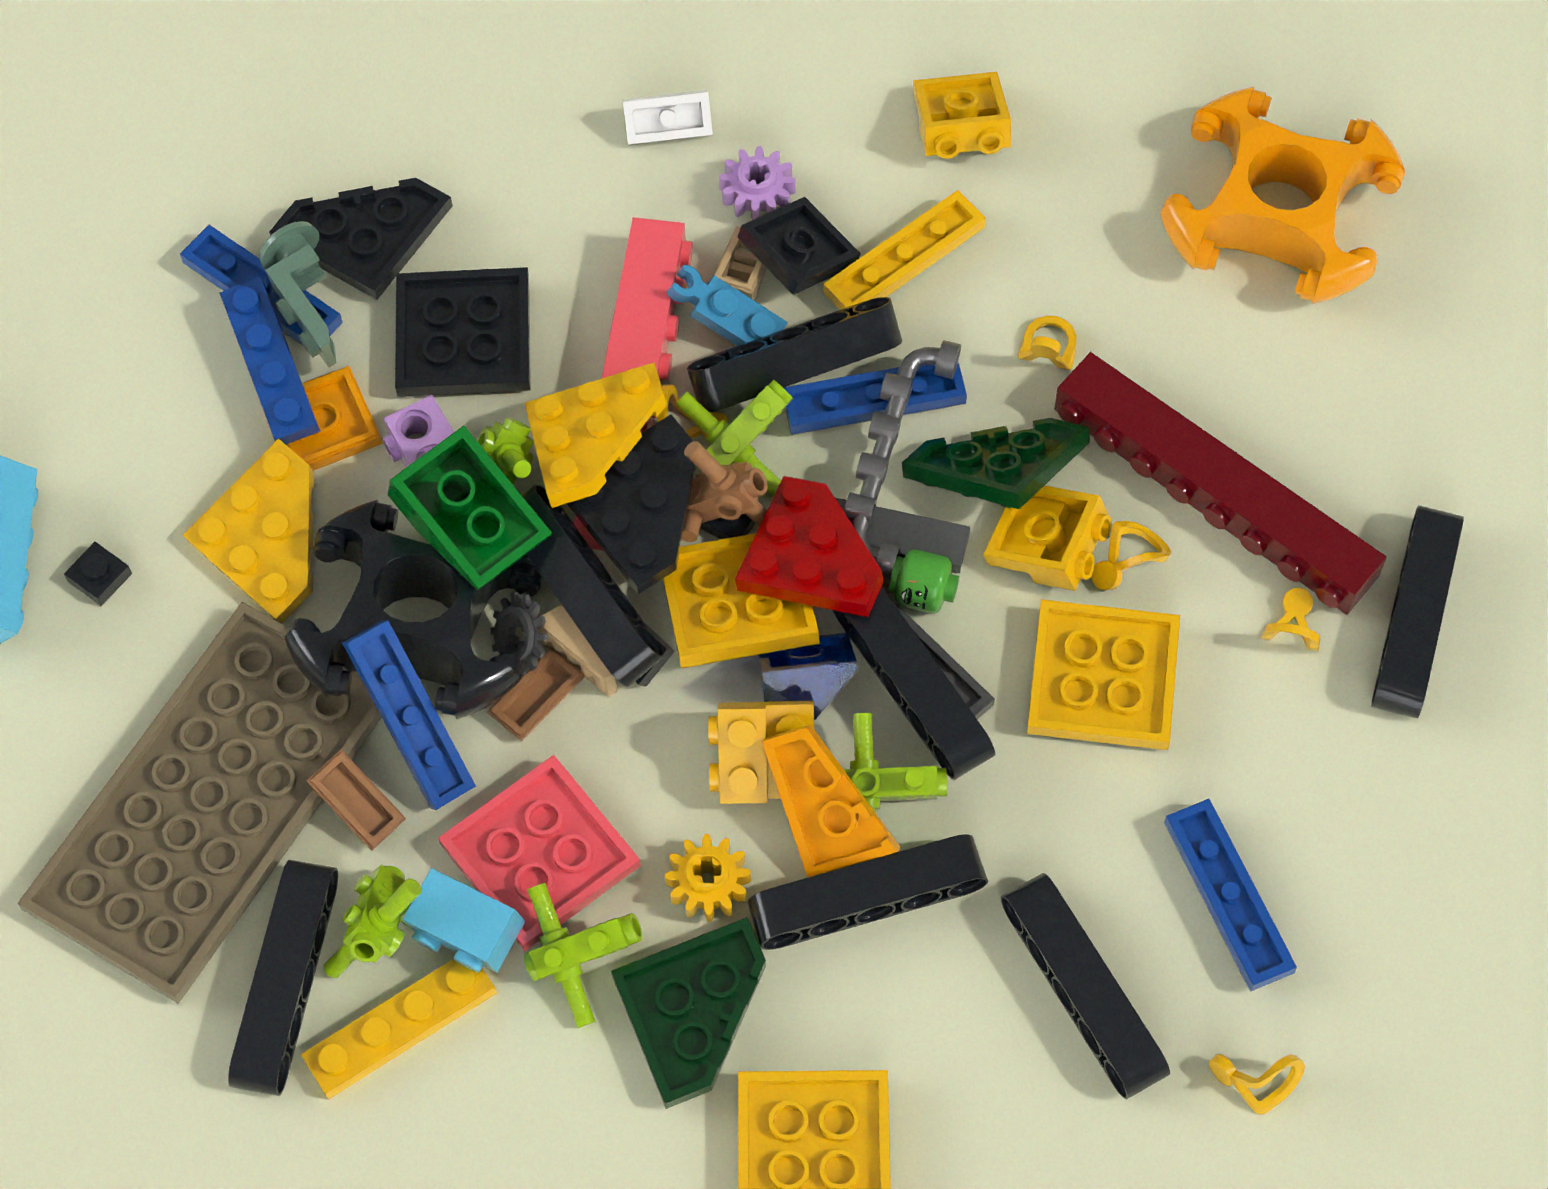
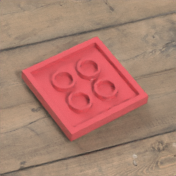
[438,755,641,951]

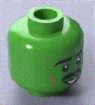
[889,549,960,614]

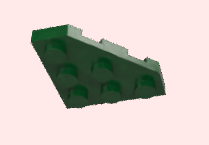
[901,418,1090,509]
[611,917,766,1109]

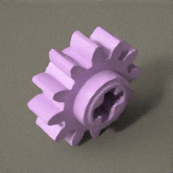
[719,146,796,220]

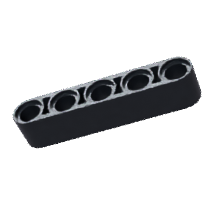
[687,297,902,412]
[522,484,665,687]
[1371,505,1464,719]
[832,587,995,780]
[747,834,989,950]
[228,860,338,1096]
[1001,873,1170,1100]

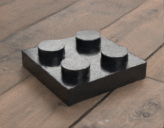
[737,197,861,295]

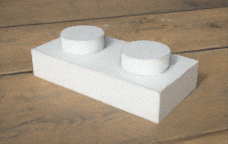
[622,90,713,145]

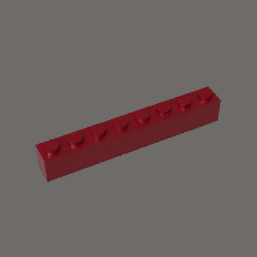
[1054,352,1387,615]

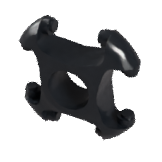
[285,500,543,719]

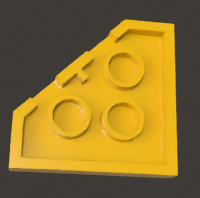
[525,362,667,508]
[183,438,314,624]

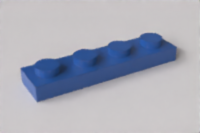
[180,225,343,346]
[219,277,320,445]
[784,362,967,435]
[342,620,476,810]
[1164,799,1297,992]

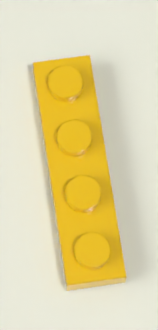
[823,190,986,310]
[301,959,497,1100]

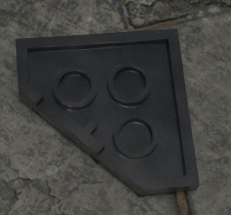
[269,177,453,300]
[567,414,696,595]

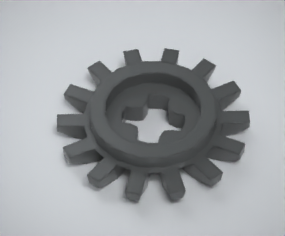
[490,592,547,676]

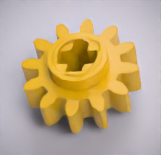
[665,834,751,922]

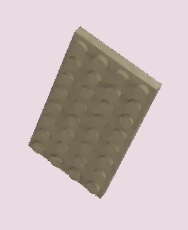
[18,602,382,1004]

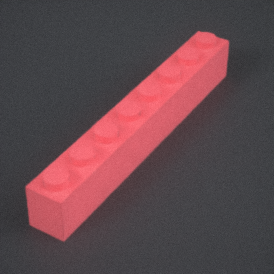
[573,217,693,551]

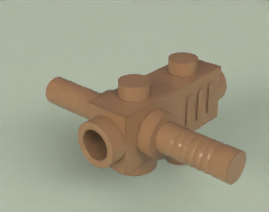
[681,441,767,542]

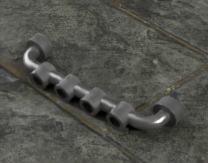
[844,340,961,580]

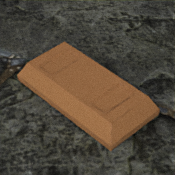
[487,647,585,742]
[306,749,406,851]

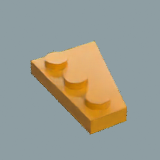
[762,724,901,878]

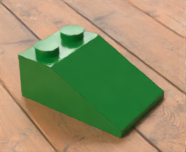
[387,425,552,591]

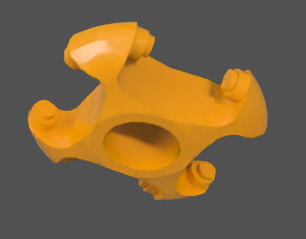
[1160,87,1405,304]

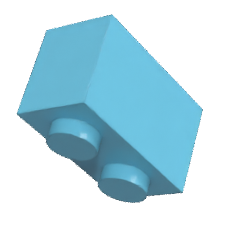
[402,868,525,973]

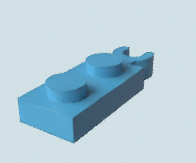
[666,265,788,346]

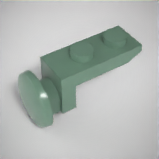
[259,221,336,368]

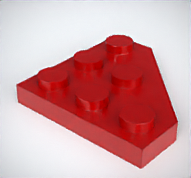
[735,476,884,617]

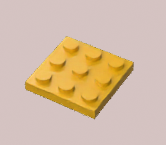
[662,533,820,668]
[1026,599,1180,750]
[738,1070,891,1189]

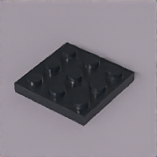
[395,267,531,397]

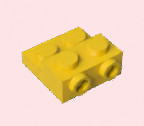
[913,71,1011,159]
[983,486,1112,591]
[708,701,814,804]

